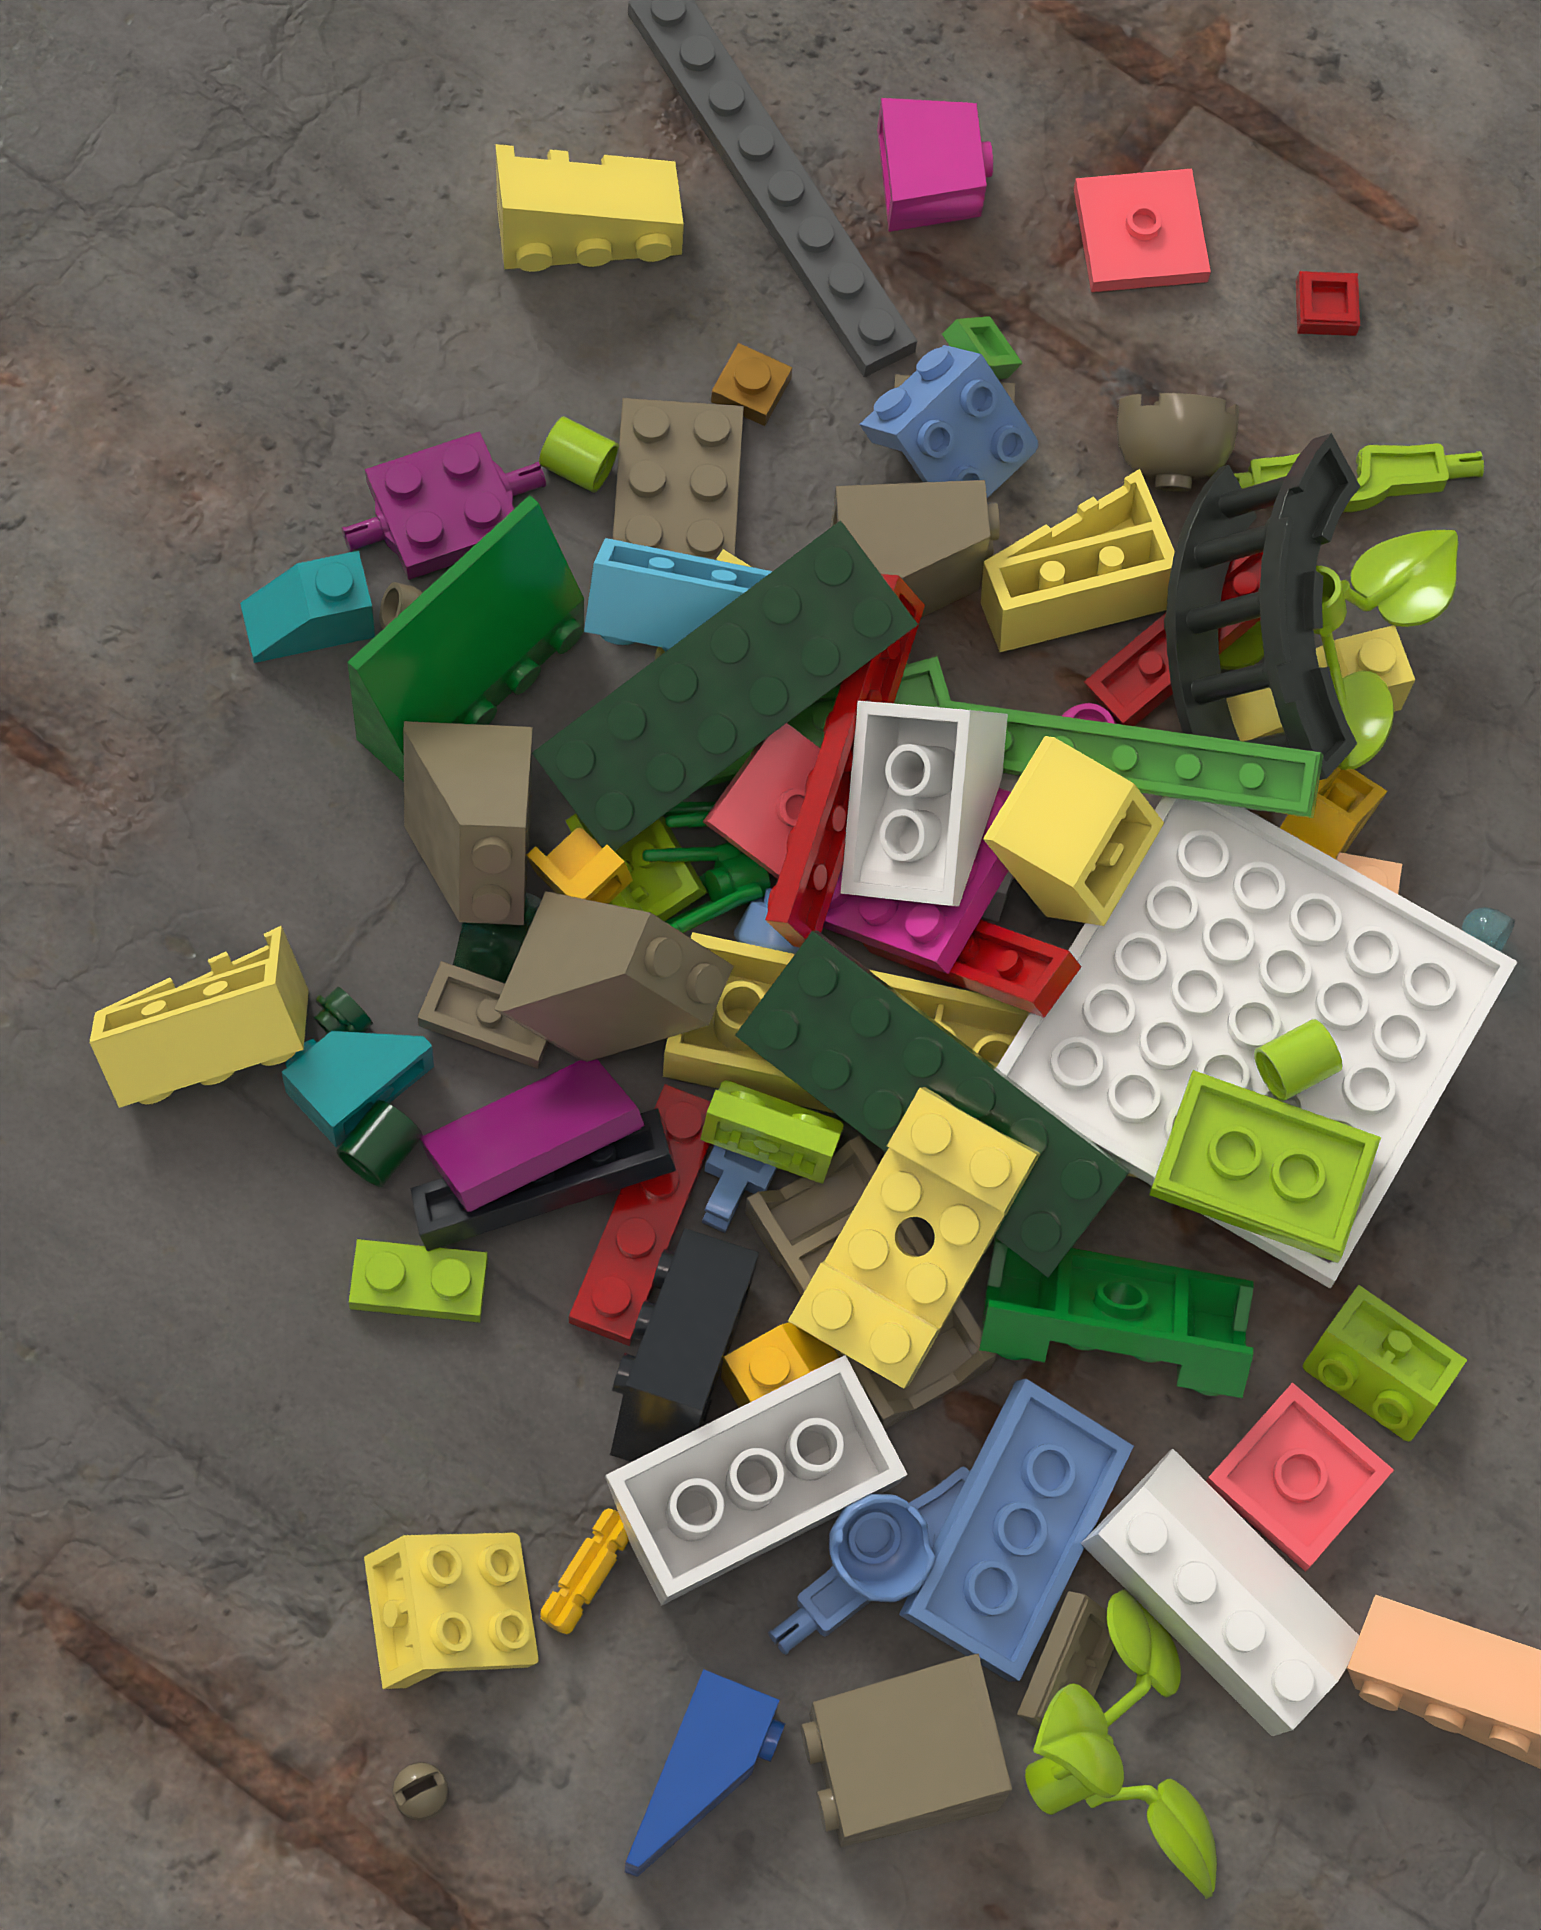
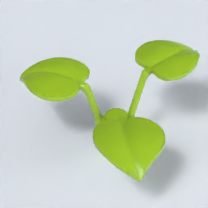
[1219,530,1459,770]
[1025,1588,1217,1899]

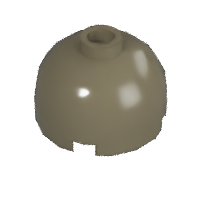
[1116,393,1239,492]

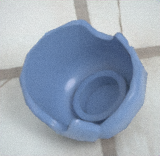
[829,1493,935,1602]

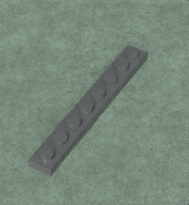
[628,0,917,377]

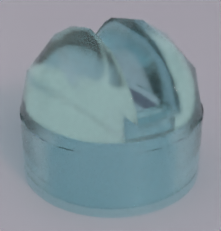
[1462,907,1515,952]

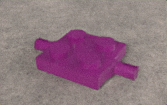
[341,431,546,580]

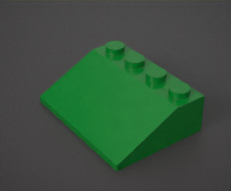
[347,495,584,782]

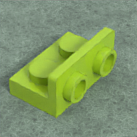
[700,1080,844,1184]
[1302,1284,1467,1442]

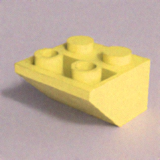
[983,736,1164,926]

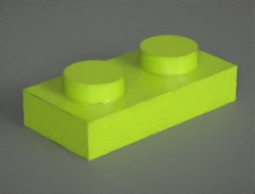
[349,1239,488,1323]

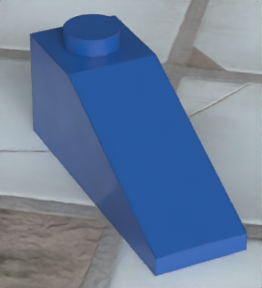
[625,1669,786,1877]

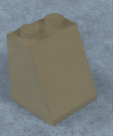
[830,480,1000,618]
[403,721,533,925]
[494,891,733,1062]
[801,1654,1012,1847]

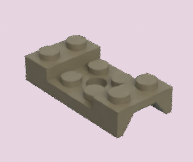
[745,1136,997,1430]

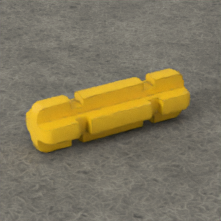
[540,1508,629,1634]

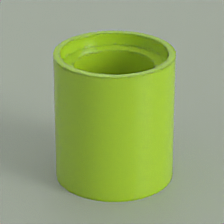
[539,416,619,493]
[1254,1019,1343,1102]

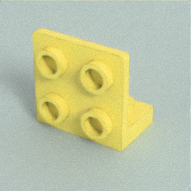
[364,1533,539,1689]

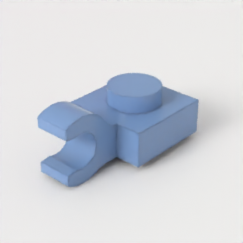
[702,1145,777,1233]

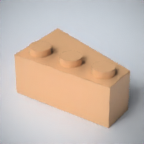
[1347,1595,1541,1769]

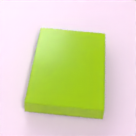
[1149,1070,1381,1263]

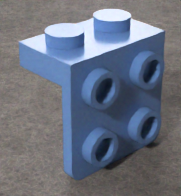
[859,345,1038,498]

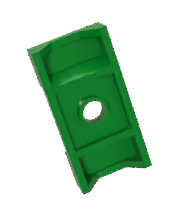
[979,1237,1254,1398]

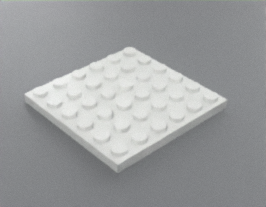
[996,797,1517,1288]

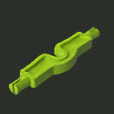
[1234,443,1484,512]

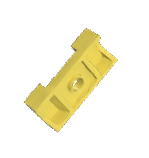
[788,1087,1041,1389]

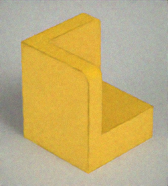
[526,828,633,904]

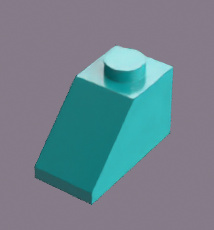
[240,551,375,663]
[282,1031,434,1147]

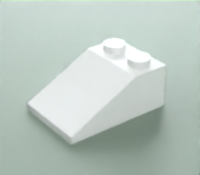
[841,701,1008,906]

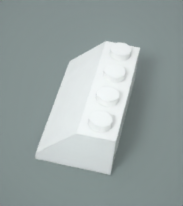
[605,1355,908,1606]
[1081,1449,1359,1736]

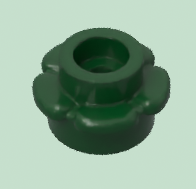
[314,987,373,1034]

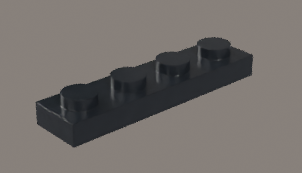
[410,1108,677,1251]

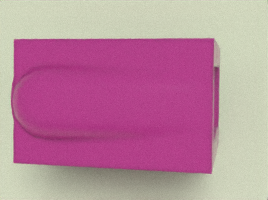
[877,98,993,232]

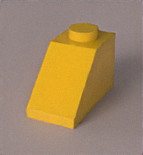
[1280,768,1388,859]
[721,1322,839,1408]

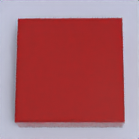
[1296,271,1360,336]

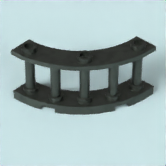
[1164,433,1361,780]

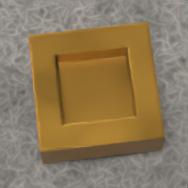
[711,343,793,426]

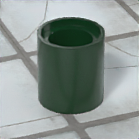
[336,1100,423,1187]

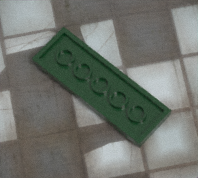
[532,520,919,852]
[735,930,1130,1278]

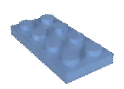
[899,1379,1134,1682]

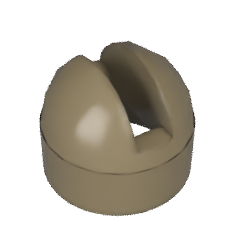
[379,582,423,629]
[393,1762,448,1821]

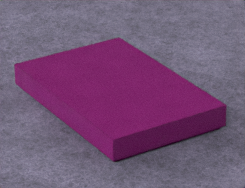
[420,1059,645,1212]

